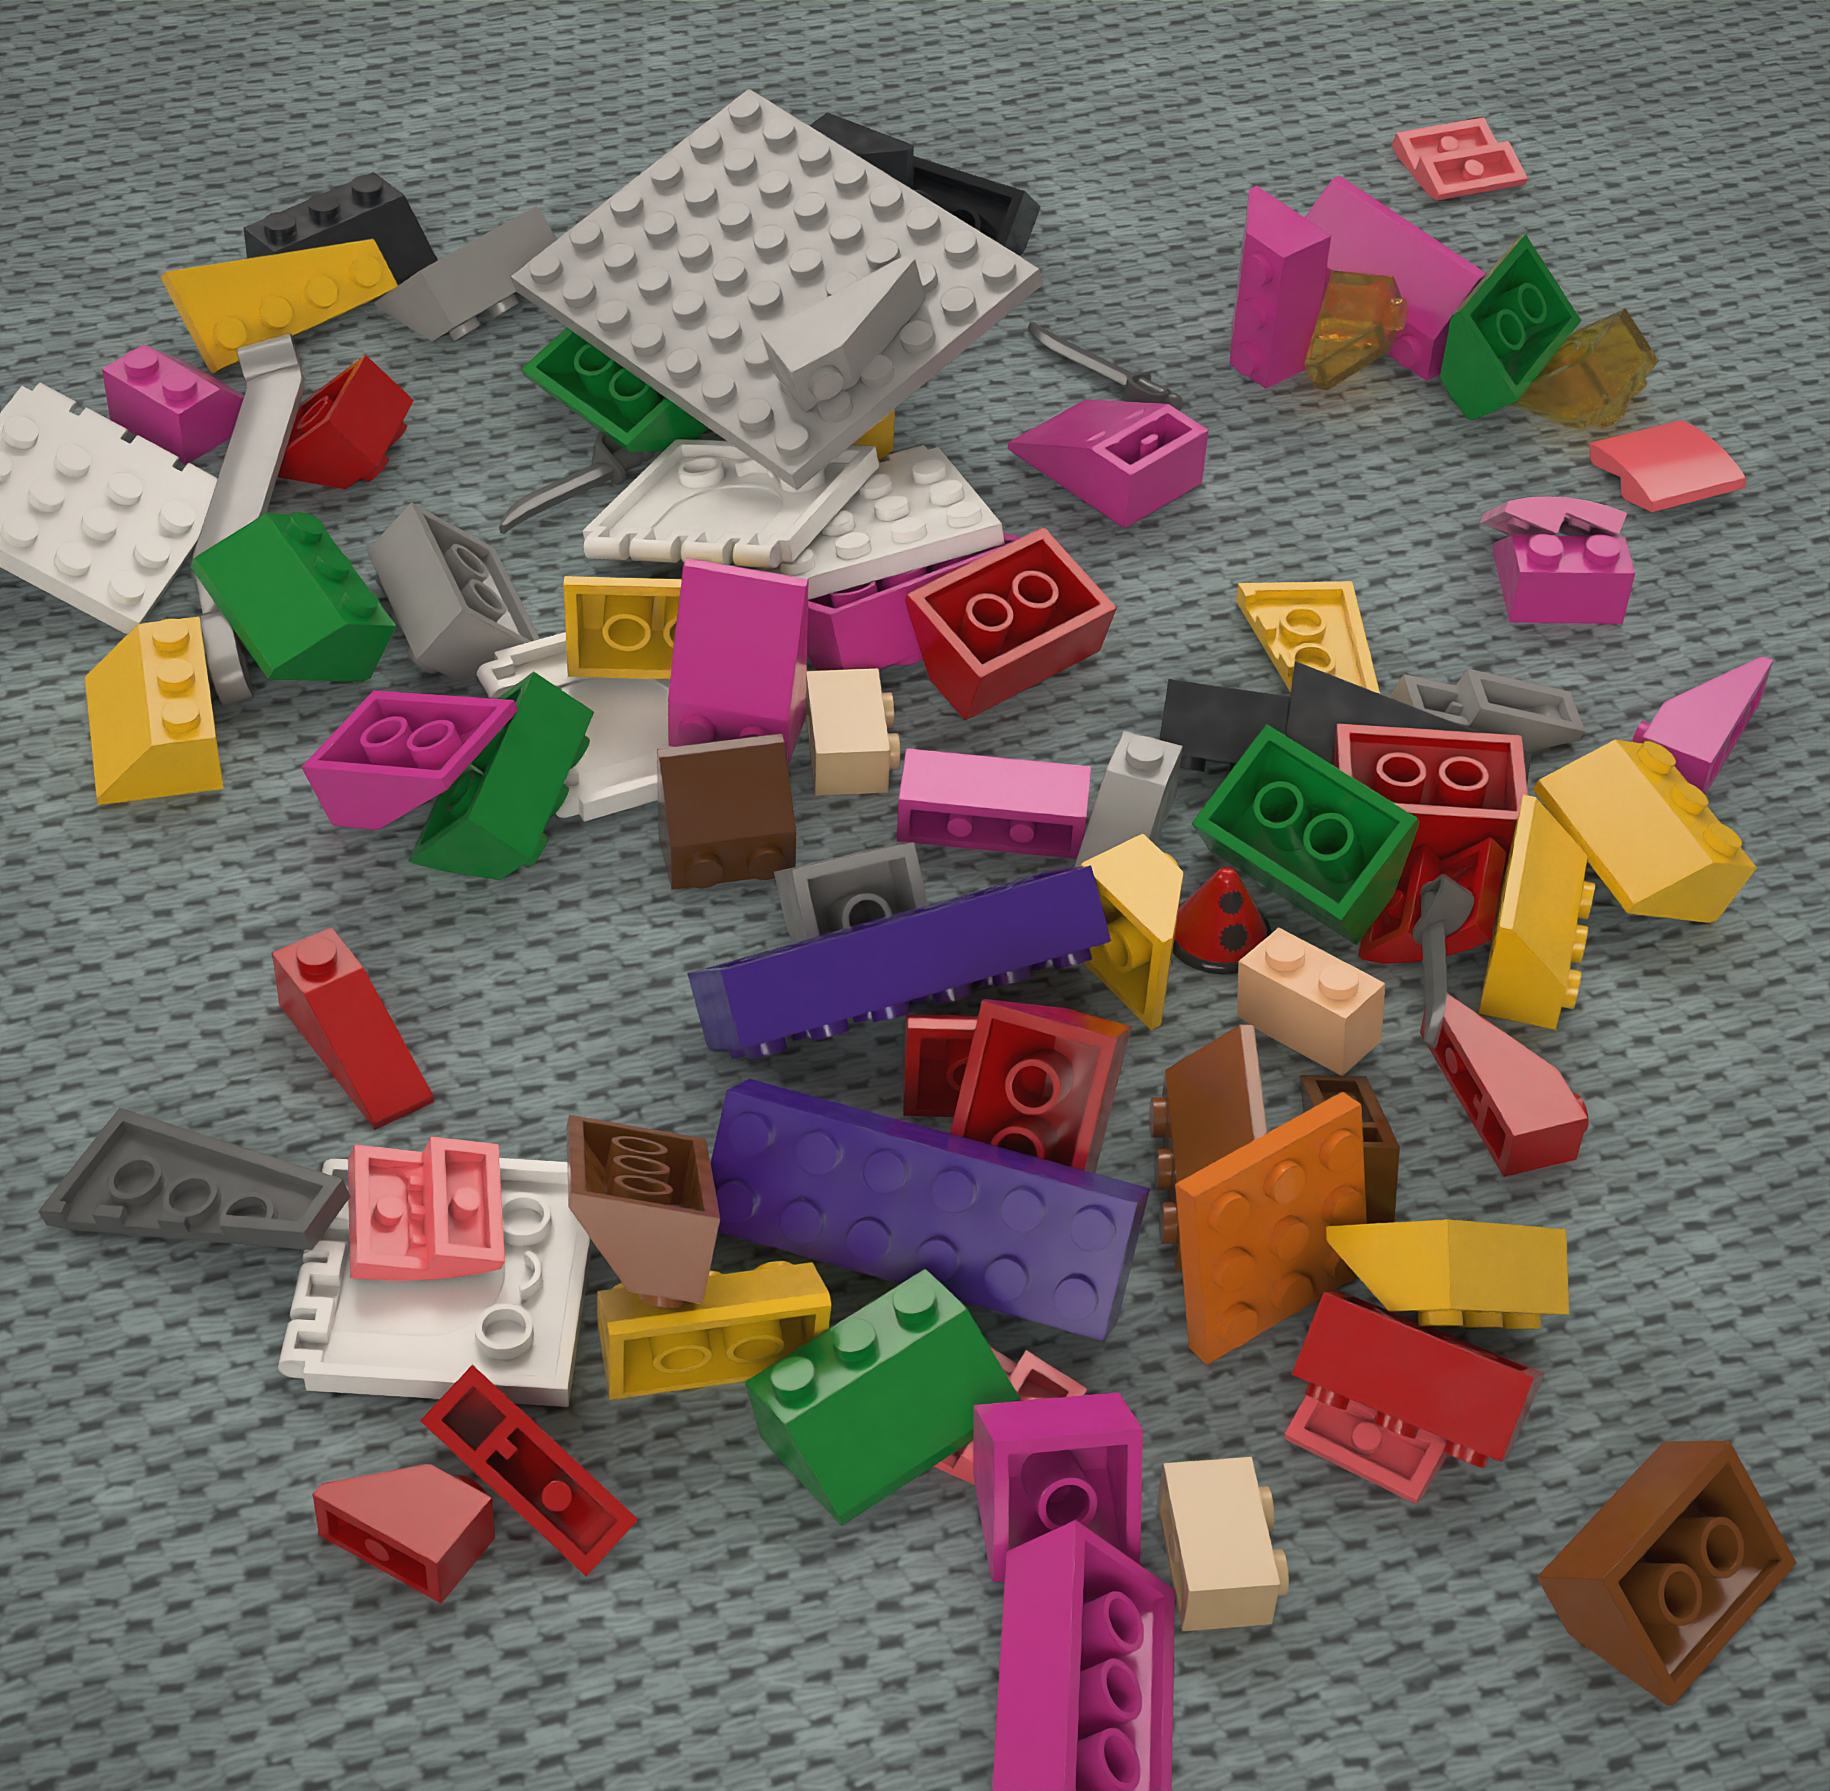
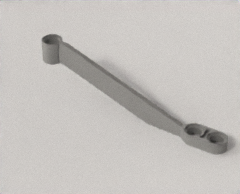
[193,333,306,706]

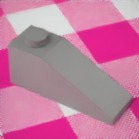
[761,253,926,413]
[1075,731,1183,867]

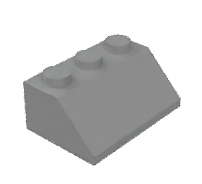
[374,205,557,341]
[367,502,540,680]

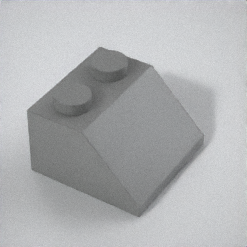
[774,842,928,943]

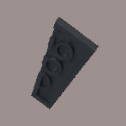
[1285,661,1532,784]

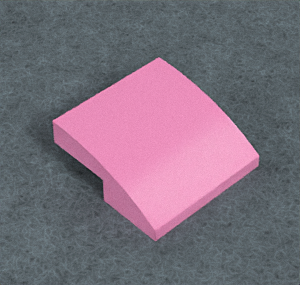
[1480,496,1627,536]

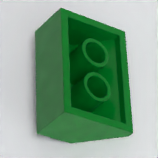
[1440,234,1582,420]
[521,327,708,452]
[190,512,396,682]
[408,671,594,880]
[1191,724,1420,945]
[745,1269,1021,1526]

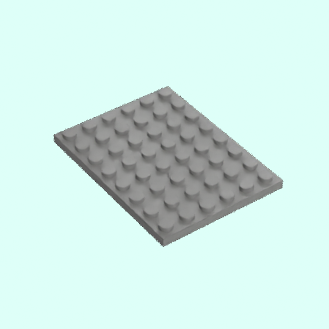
[510,89,1043,490]

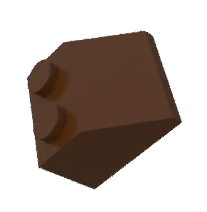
[657,733,796,890]

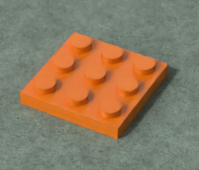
[1175,1092,1367,1365]

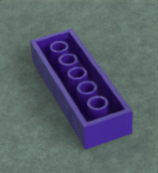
[687,865,1111,1059]
[710,1079,1150,1341]

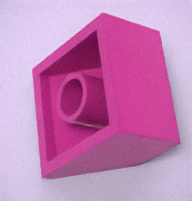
[102,344,245,465]
[1492,534,1635,624]
[973,1392,1143,1582]

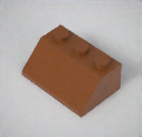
[1149,1025,1267,1270]
[1537,1441,1797,1706]

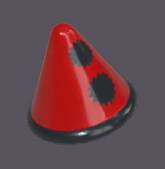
[1173,867,1272,975]

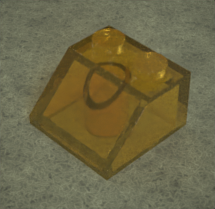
[1509,308,1659,431]

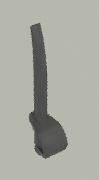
[1028,322,1183,411]
[499,431,655,534]
[1413,874,1474,1048]

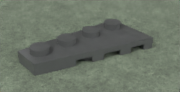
[39,1108,351,1250]

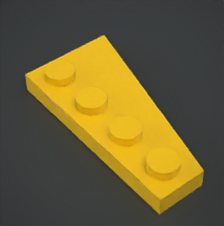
[160,239,398,374]
[1236,581,1380,694]

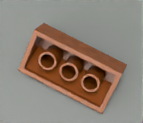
[566,1115,720,1308]

